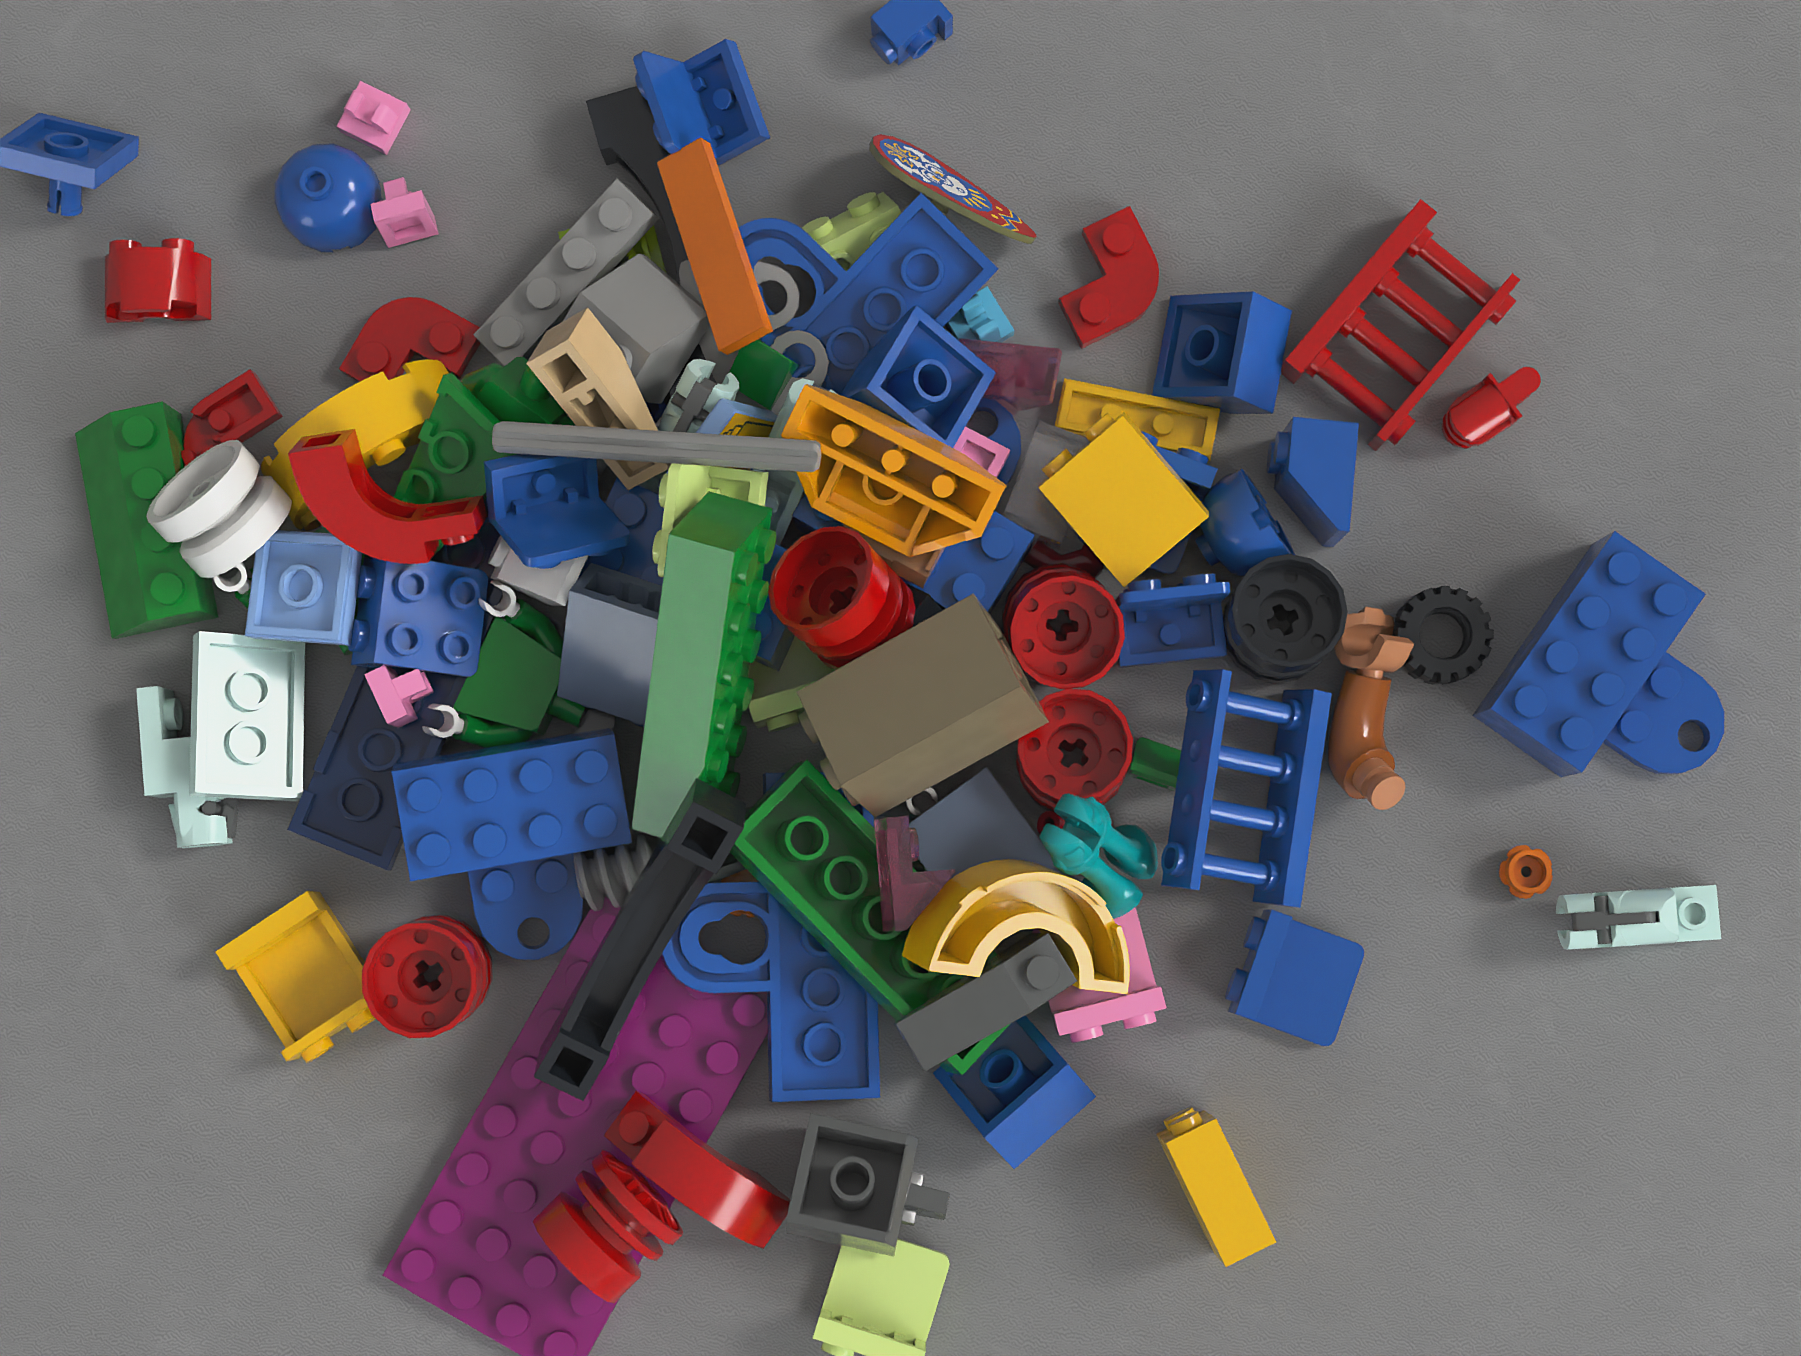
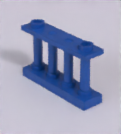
[1161,669,1332,908]

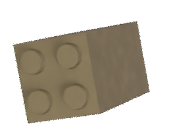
[797,593,1049,817]

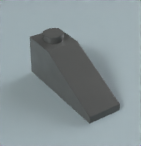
[894,933,1077,1071]

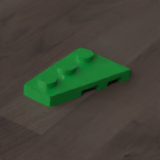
[394,373,516,559]

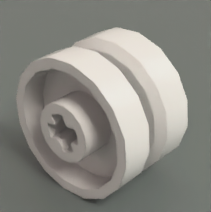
[146,440,292,578]

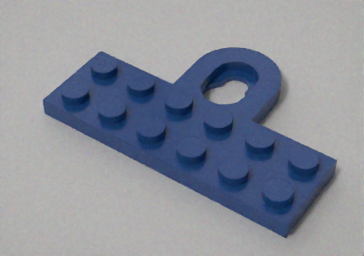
[739,193,999,470]
[661,772,880,1102]

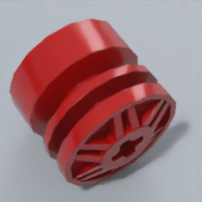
[768,526,916,670]
[1002,563,1125,690]
[1016,689,1133,811]
[362,915,492,1038]
[533,1150,683,1303]

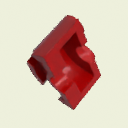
[105,238,211,323]

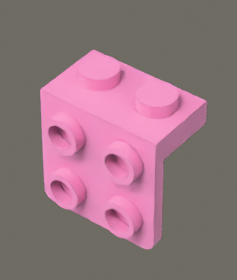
[1032,907,1167,1043]

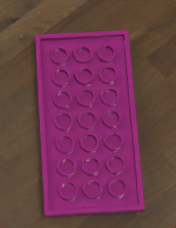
[382,896,768,1356]

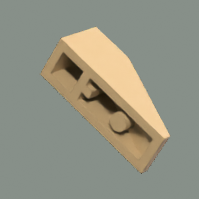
[526,307,672,490]

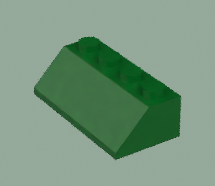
[75,401,219,639]

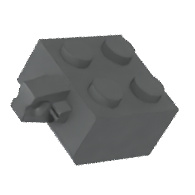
[786,1113,950,1257]

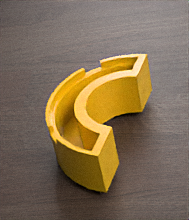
[261,359,449,531]
[902,859,1130,994]

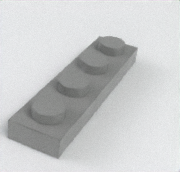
[473,179,660,366]

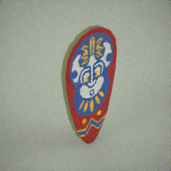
[869,134,1037,244]

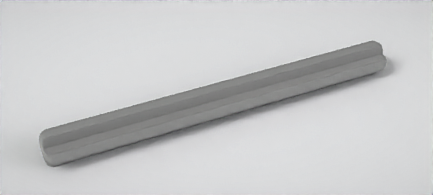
[492,421,821,472]

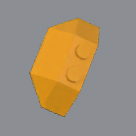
[781,384,1007,557]

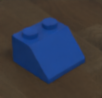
[1152,291,1292,414]
[840,305,996,448]
[1267,417,1359,547]
[933,1015,1096,1169]

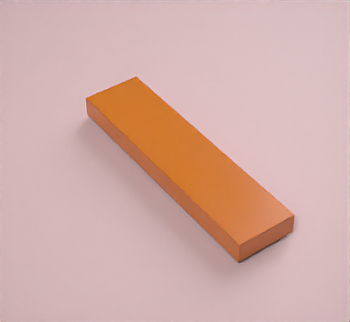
[657,137,773,355]

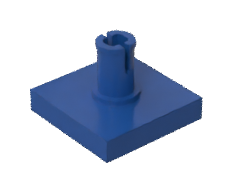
[0,113,139,216]

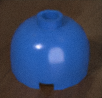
[275,144,383,252]
[1195,469,1296,577]

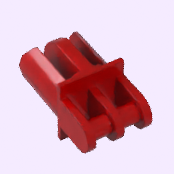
[1442,367,1541,449]

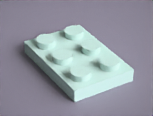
[189,631,305,801]

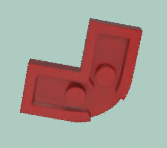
[1058,206,1159,349]
[339,297,481,382]
[181,369,283,477]

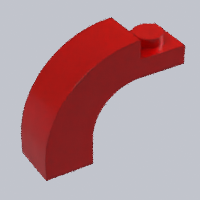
[288,429,487,564]
[603,1091,791,1249]

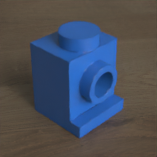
[870,0,953,66]

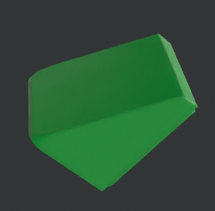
[729,339,799,411]
[1127,737,1181,791]

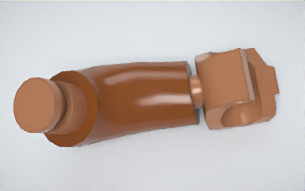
[1328,607,1414,810]

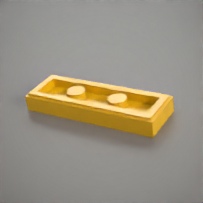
[1053,378,1220,463]

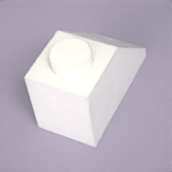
[488,536,588,606]

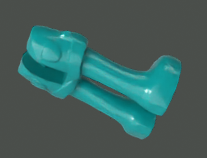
[1039,794,1158,919]

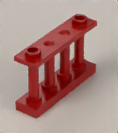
[1281,199,1520,451]

